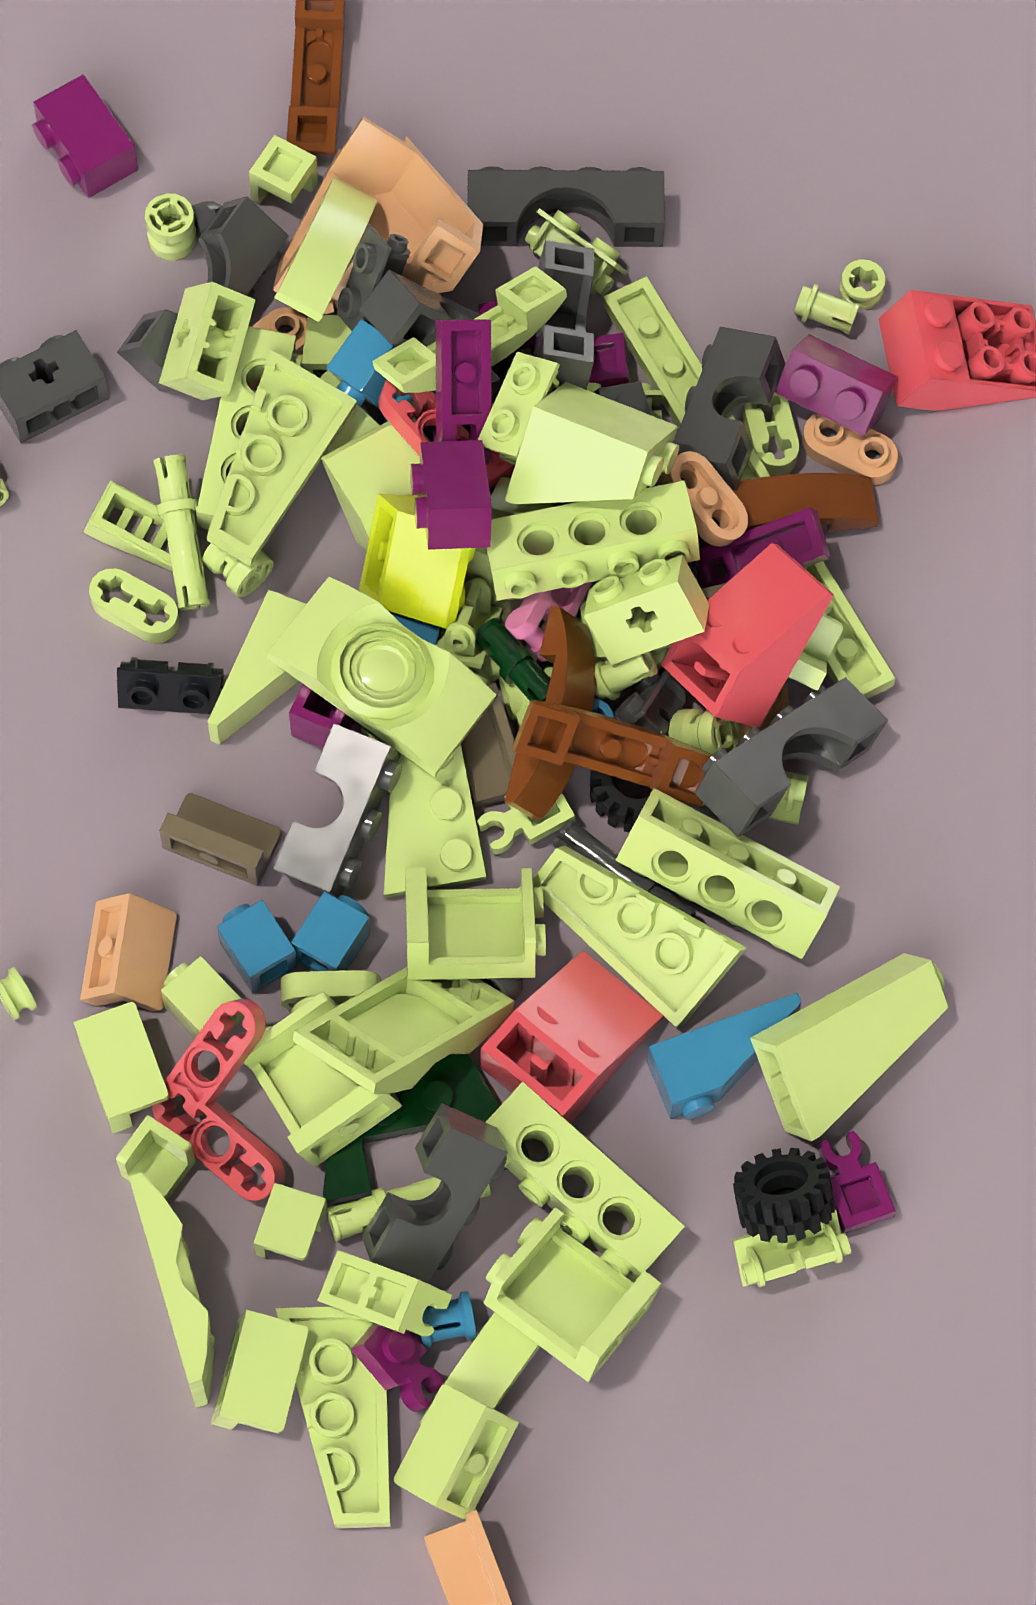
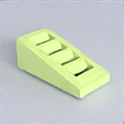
[83,480,200,572]

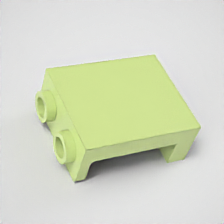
[405,867,546,980]
[244,992,403,1167]
[483,1207,662,1382]

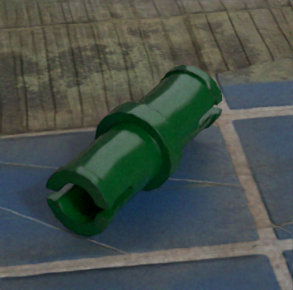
[476,618,551,702]

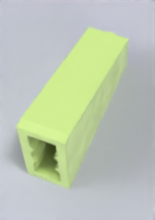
[750,953,949,1141]

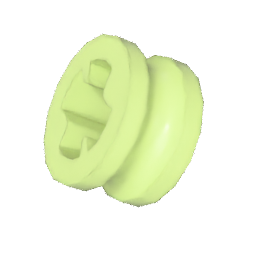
[839,259,886,310]
[0,967,37,1021]

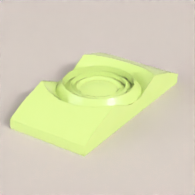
[266,577,496,777]
[293,967,515,1094]
[129,1173,215,1408]

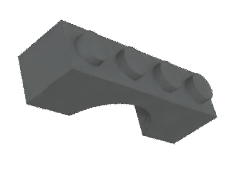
[467,166,665,247]
[117,196,289,391]
[532,240,594,392]
[695,677,888,837]

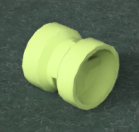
[145,193,197,261]
[202,543,274,598]
[668,708,741,754]

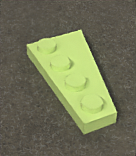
[207,349,357,566]
[383,744,486,898]
[532,846,747,1028]
[275,1306,390,1529]

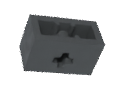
[0,330,109,444]

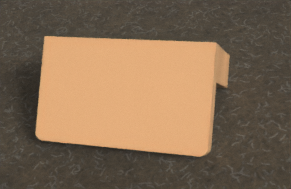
[80,893,177,1012]
[424,1510,512,1605]

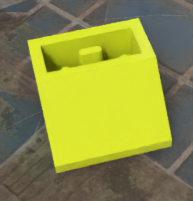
[359,494,475,629]

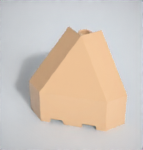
[273,116,483,315]

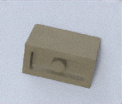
[461,682,517,810]
[159,793,281,886]

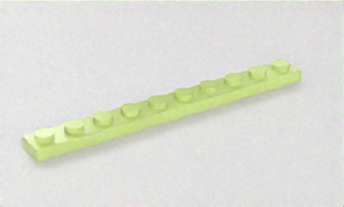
[603,276,896,699]

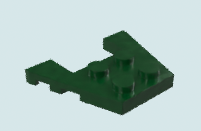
[323,1054,530,1206]

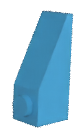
[647,992,802,1119]

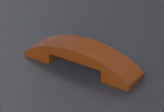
[287,0,345,156]
[697,473,879,548]
[505,606,595,820]
[512,700,713,807]

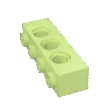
[196,326,302,530]
[485,480,700,601]
[616,788,840,959]
[486,1082,685,1282]

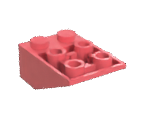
[878,290,1036,411]
[660,543,834,728]
[480,951,664,1124]

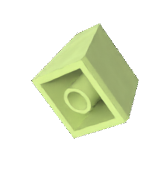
[504,382,679,504]

